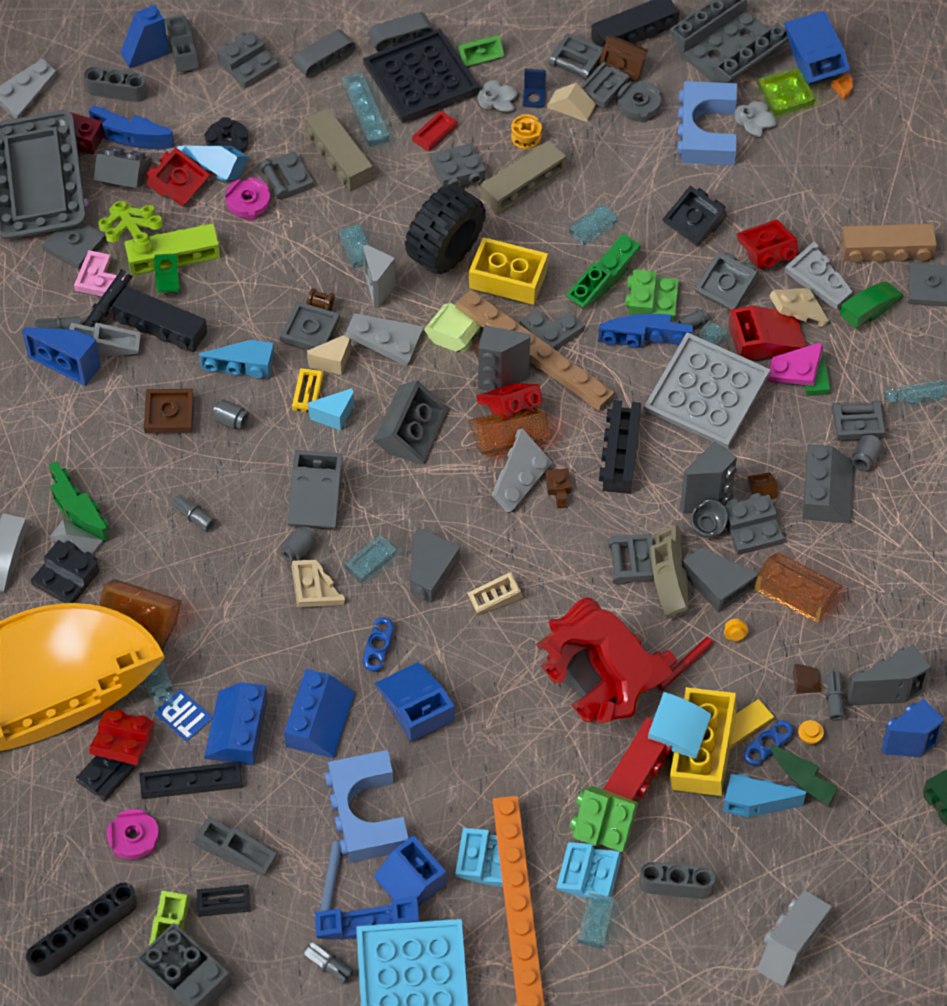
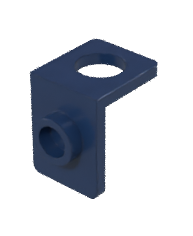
[522,69,546,108]

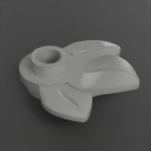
[478,80,518,112]
[735,102,777,137]

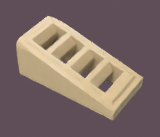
[468,572,524,615]

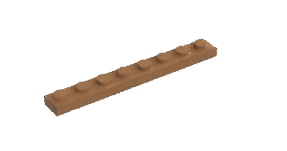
[455,290,614,411]

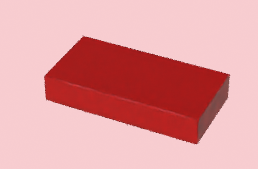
[412,111,458,152]

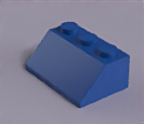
[284,669,355,758]
[204,682,268,765]

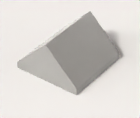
[363,245,396,309]

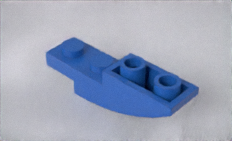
[89,104,175,149]
[598,314,693,348]

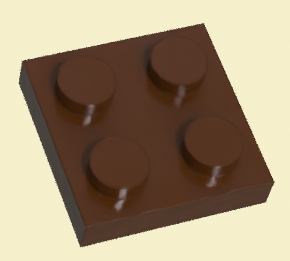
[144,389,194,433]

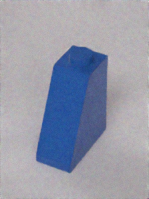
[121,4,169,69]

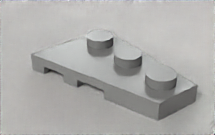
[0,58,57,119]
[784,241,852,310]
[344,313,423,366]
[492,428,552,512]

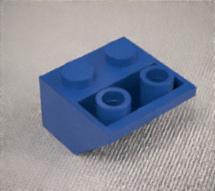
[881,699,945,757]
[374,835,446,906]

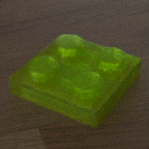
[757,68,815,116]

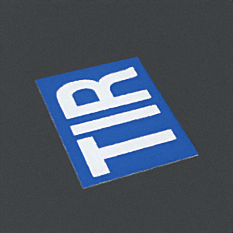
[154,689,213,742]

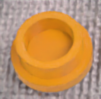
[724,618,749,641]
[798,720,824,745]

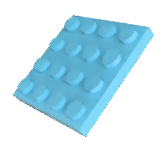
[356,919,468,1006]

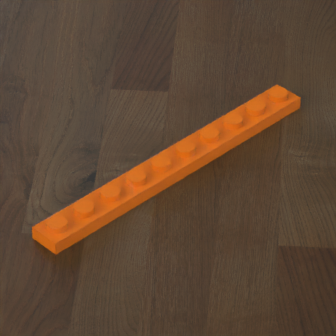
[492,796,544,1006]

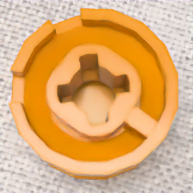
[511,115,542,150]

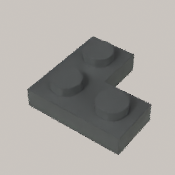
[520,309,584,350]

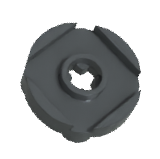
[618,81,661,122]

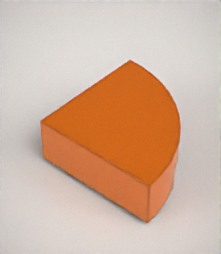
[831,73,853,100]

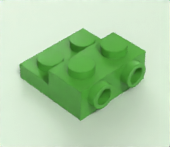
[625,269,678,321]
[570,786,639,852]

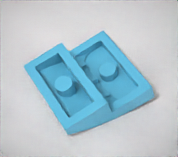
[648,692,711,759]
[455,828,503,887]
[556,842,622,902]

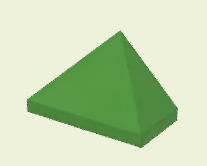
[458,35,504,66]

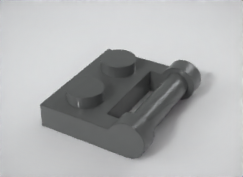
[548,33,603,80]
[259,151,314,200]
[832,401,885,440]
[608,534,654,585]

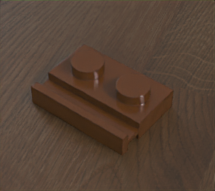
[598,35,648,81]

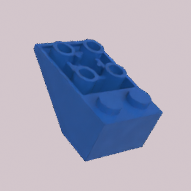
[784,10,850,85]
[375,662,455,742]

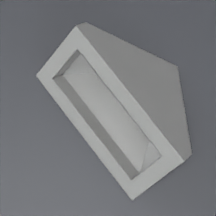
[49,520,103,555]

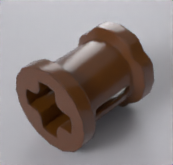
[306,288,335,311]

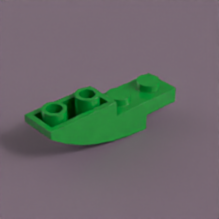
[566,233,641,309]
[49,461,110,542]

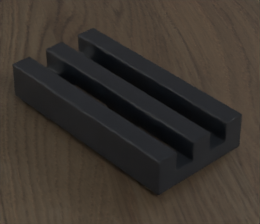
[196,885,250,917]

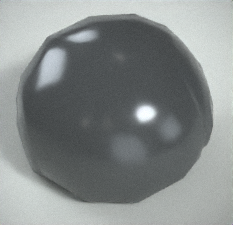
[690,499,728,538]

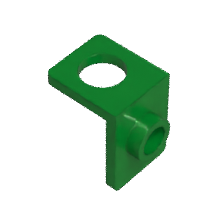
[154,254,180,292]

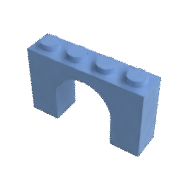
[677,81,737,165]
[324,750,409,863]

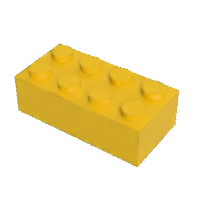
[670,687,737,796]

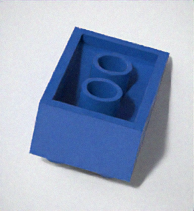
[22,327,101,386]

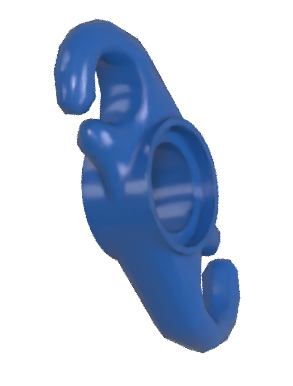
[363,617,394,671]
[743,720,794,766]

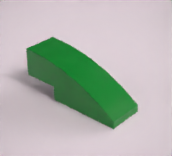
[840,281,903,329]

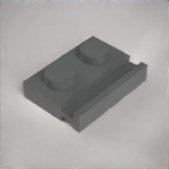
[580,62,629,108]

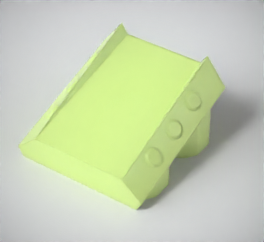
[424,303,482,352]

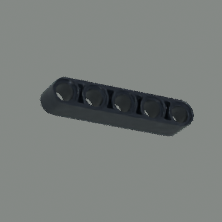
[26,882,137,977]

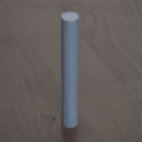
[320,841,341,911]

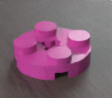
[226,178,270,221]
[107,809,159,860]

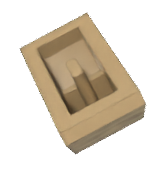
[547,83,596,122]
[307,335,352,375]

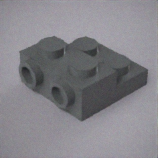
[217,31,279,88]
[430,143,485,187]
[695,251,759,310]
[725,493,784,555]

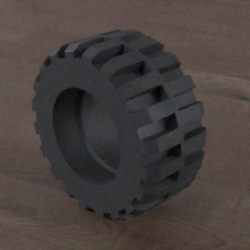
[405,184,486,274]

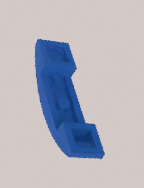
[315,897,420,939]

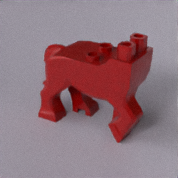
[536,597,678,724]

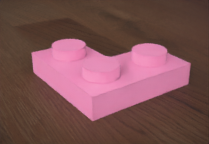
[74,250,125,296]

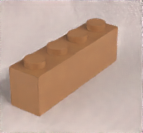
[841,224,936,262]

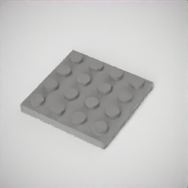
[644,332,770,449]

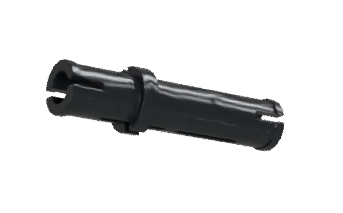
[81,269,133,327]

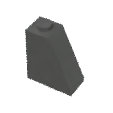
[410,527,460,603]
[682,548,758,613]

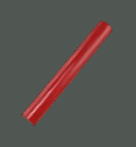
[657,637,713,691]

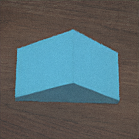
[308,388,354,430]

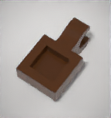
[545,468,572,508]

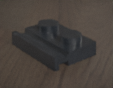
[76,756,137,802]

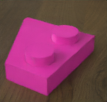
[768,343,824,386]

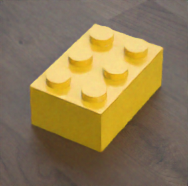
[469,237,548,305]

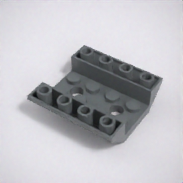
[670,0,789,83]

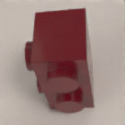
[70,112,104,155]

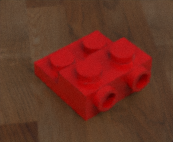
[146,147,211,208]
[737,219,799,269]
[476,383,543,418]
[89,710,154,765]

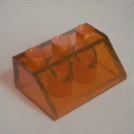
[469,405,551,457]
[755,552,842,623]
[99,579,182,651]

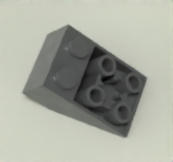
[288,450,344,529]
[847,644,931,706]
[136,923,231,1006]

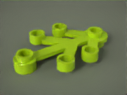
[98,201,163,253]

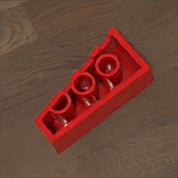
[603,717,673,802]

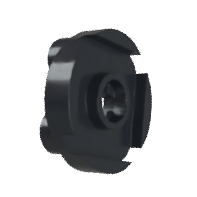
[204,117,249,153]

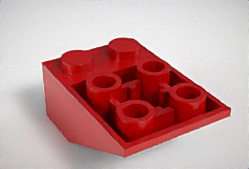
[728,306,807,361]

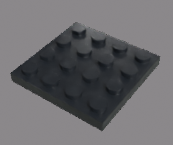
[363,28,480,123]

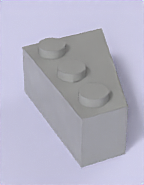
[757,891,832,987]

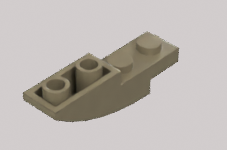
[650,525,688,618]

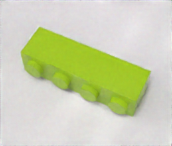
[124,224,220,276]

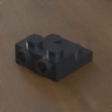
[662,185,727,247]
[31,540,100,603]

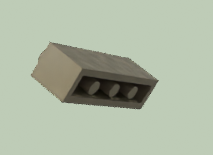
[304,108,373,191]
[481,140,566,215]

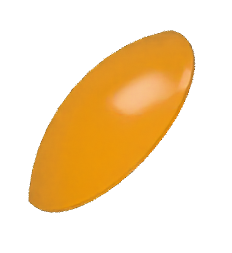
[0,603,165,751]

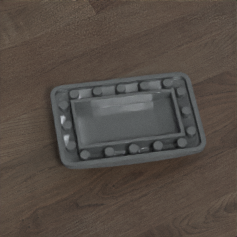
[0,110,86,239]

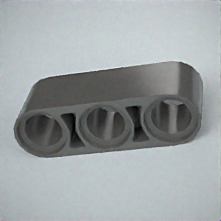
[368,12,434,52]
[293,29,356,78]
[84,67,147,102]
[639,862,715,899]

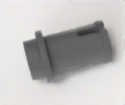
[677,308,709,327]

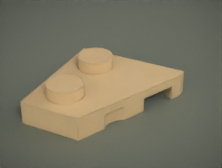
[770,288,829,327]
[291,560,345,607]

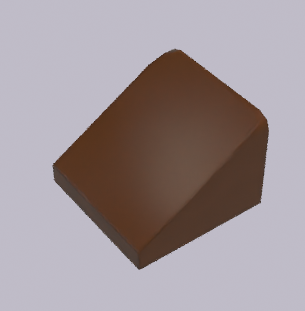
[748,472,778,499]
[793,664,821,694]

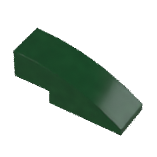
[770,744,838,808]

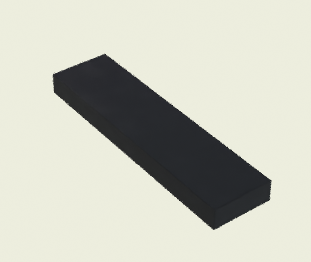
[139,761,243,799]

